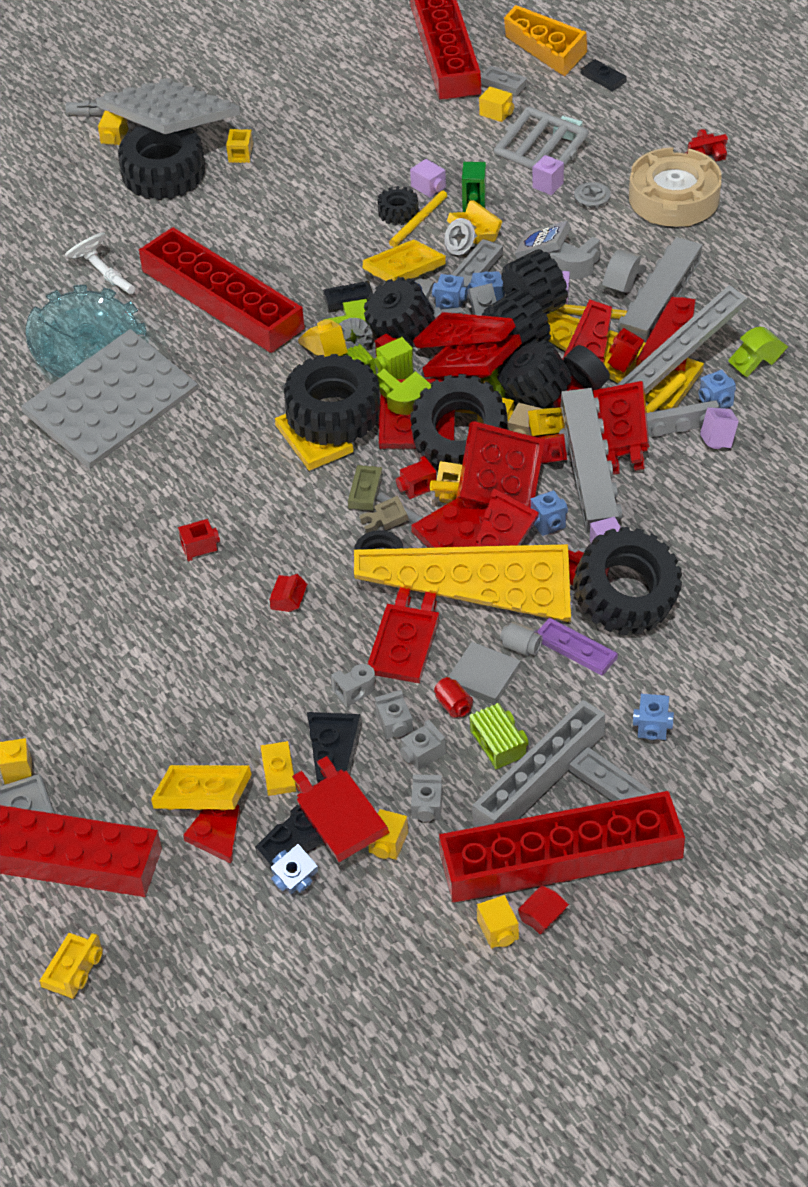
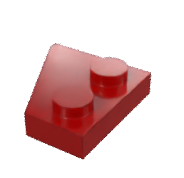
[183,804,240,863]

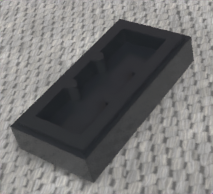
[581,59,627,92]
[323,281,373,311]

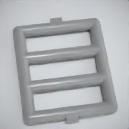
[494,106,589,170]

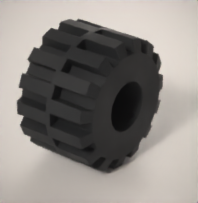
[501,249,568,315]
[364,277,435,346]
[481,290,551,356]
[497,340,572,408]

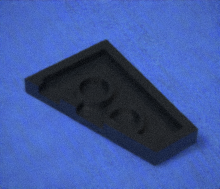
[307,712,362,783]
[255,805,324,870]

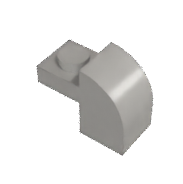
[550,236,601,279]
[602,249,646,292]

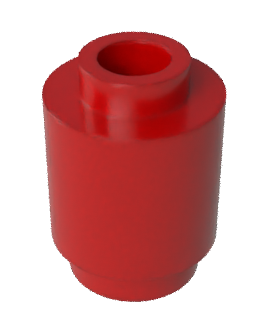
[434,677,473,718]

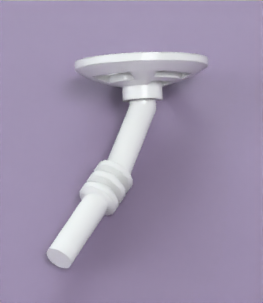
[65,232,135,294]

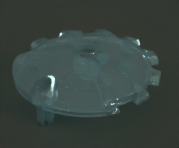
[26,285,146,378]

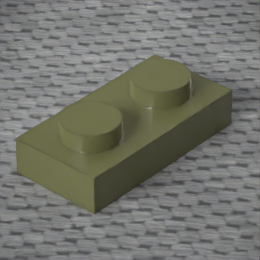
[348,465,383,511]

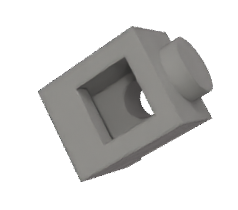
[375,690,413,739]
[400,720,446,770]
[411,774,443,821]

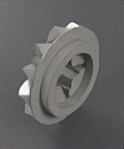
[574,182,611,209]
[444,218,477,256]
[339,318,372,350]

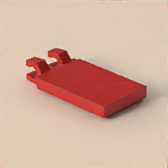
[593,381,650,475]
[367,587,440,684]
[292,756,389,862]

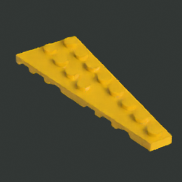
[546,311,704,410]
[354,544,571,622]

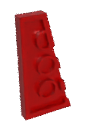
[636,297,696,371]
[562,299,613,397]
[413,312,516,348]
[475,488,539,547]

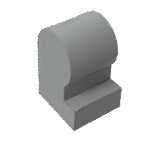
[331,664,375,707]

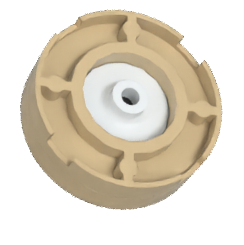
[629,147,722,227]

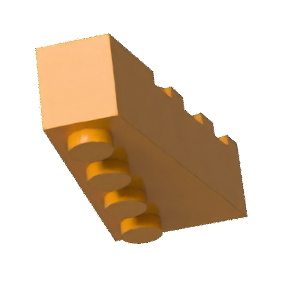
[504,5,588,77]

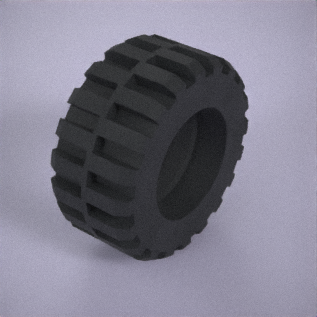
[118,126,205,200]
[284,354,380,446]
[410,374,509,471]
[573,527,682,635]

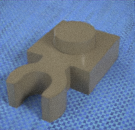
[359,495,409,533]

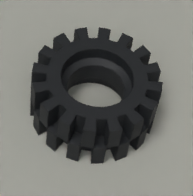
[377,186,419,226]

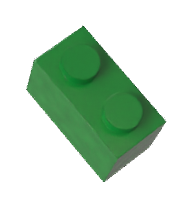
[462,162,487,212]

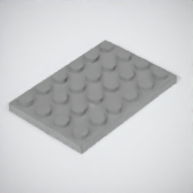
[96,78,240,134]
[22,329,198,469]

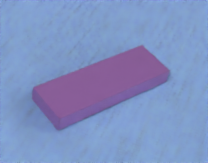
[538,618,618,676]

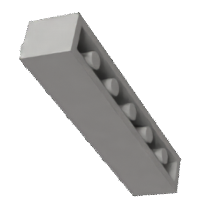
[617,237,702,343]
[560,388,622,533]
[472,700,605,827]

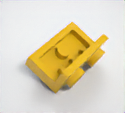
[447,200,502,244]
[39,933,103,999]

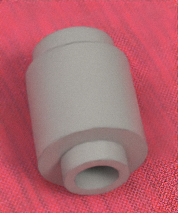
[500,621,543,656]

